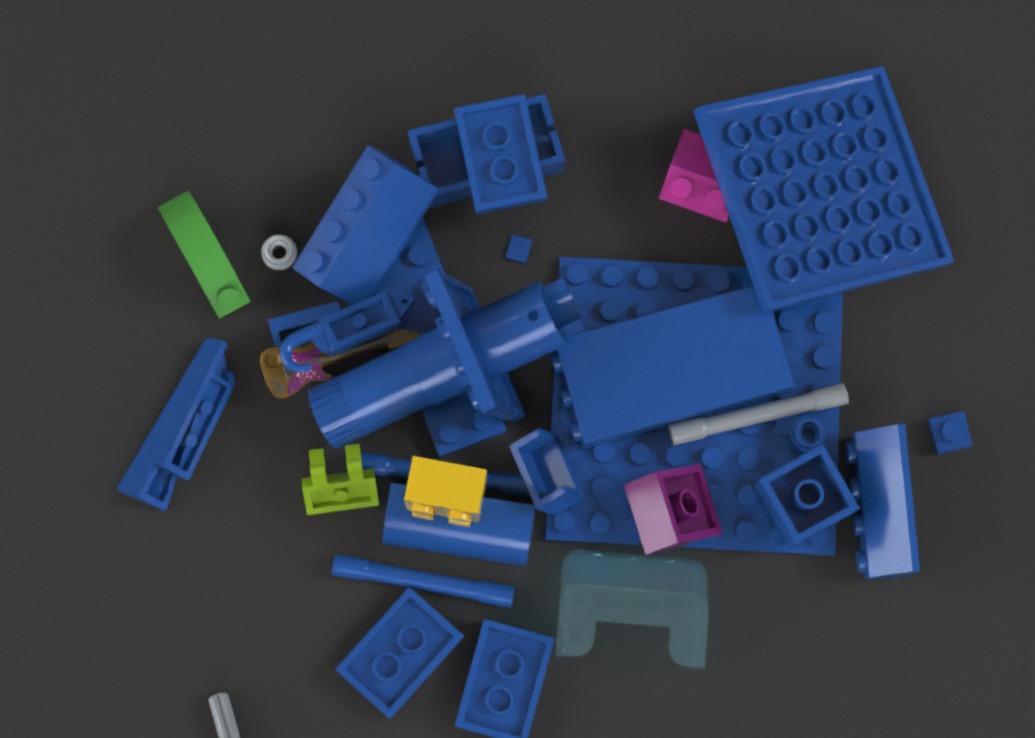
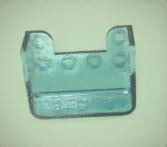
[554,550,709,671]

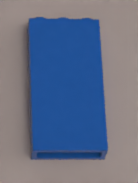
[549,286,795,449]

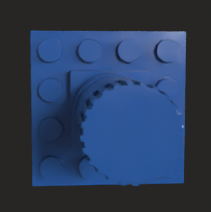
[308,269,585,448]

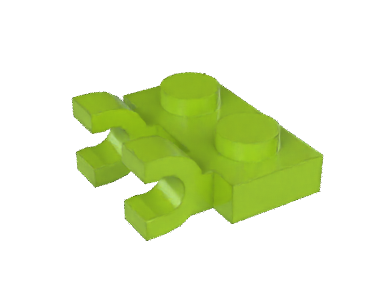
[302,443,379,515]

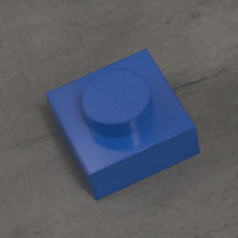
[927,411,973,455]

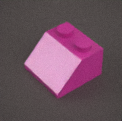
[659,129,729,222]

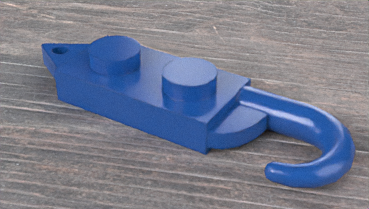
[279,291,415,373]

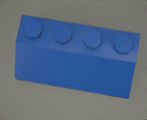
[292,145,440,305]
[845,424,920,581]

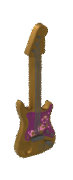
[260,329,420,399]

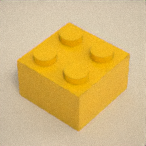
[404,456,487,527]

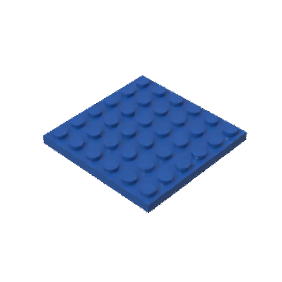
[693,66,955,313]

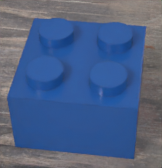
[754,444,860,549]

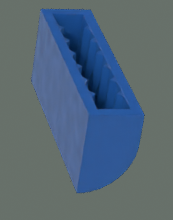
[383,483,535,567]

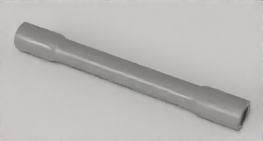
[668,383,849,446]

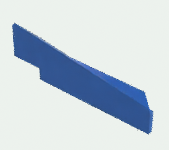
[117,338,235,511]

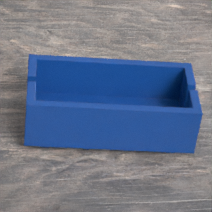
[408,94,565,209]

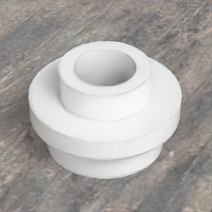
[261,234,297,270]

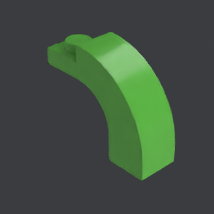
[157,190,251,319]

